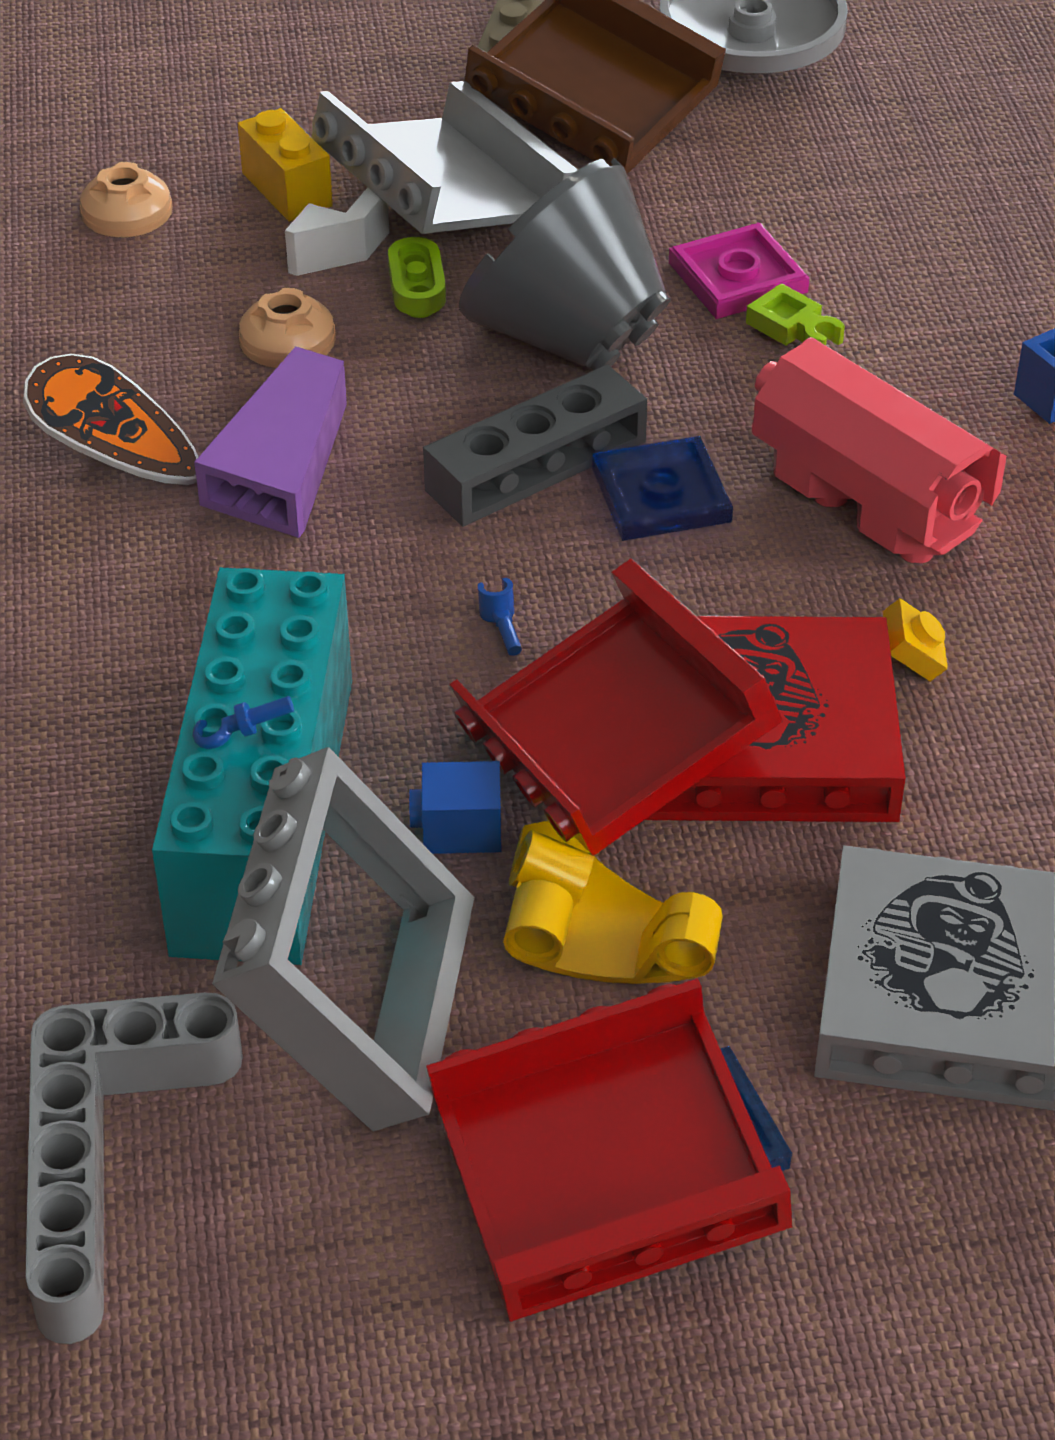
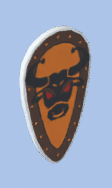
[23,354,198,485]

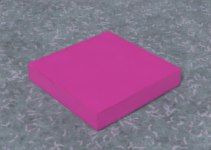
[668,223,810,319]

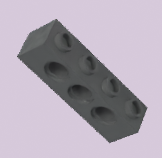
[423,364,648,527]

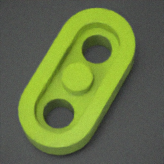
[388,237,446,318]

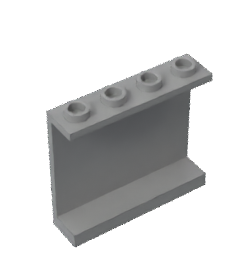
[311,81,578,234]

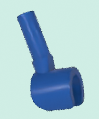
[478,578,522,656]

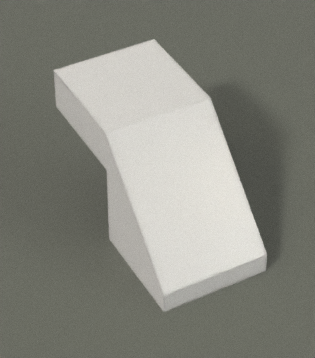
[285,187,389,276]

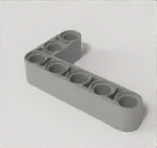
[25,992,243,1344]

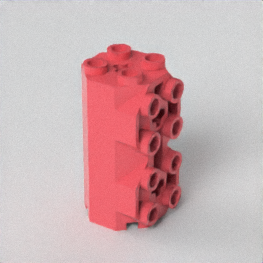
[752,337,1007,563]

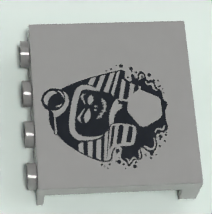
[814,845,1055,1111]

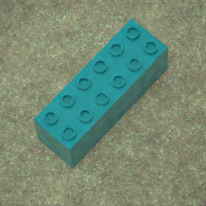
[152,567,352,965]

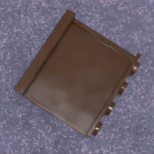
[464,0,726,174]

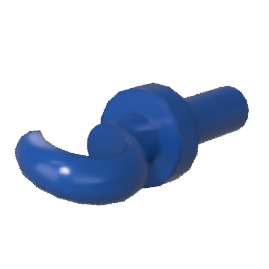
[193,696,294,749]

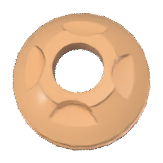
[80,162,173,237]
[239,288,336,368]

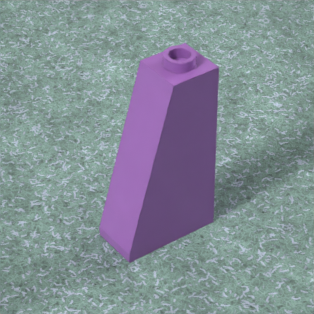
[194,346,347,538]

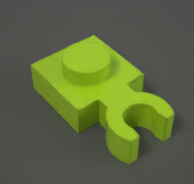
[746,283,845,346]

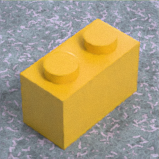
[237,108,333,222]

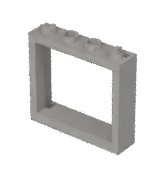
[212,747,475,1132]

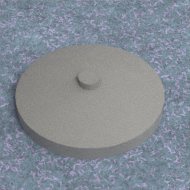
[660,0,848,73]

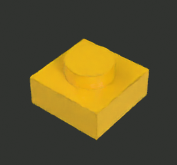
[882,598,948,682]

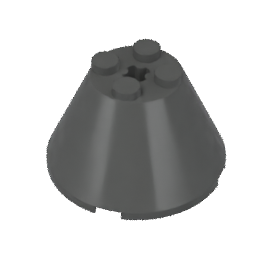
[459,158,671,371]

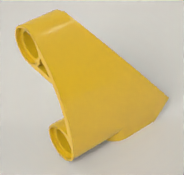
[503,821,723,984]

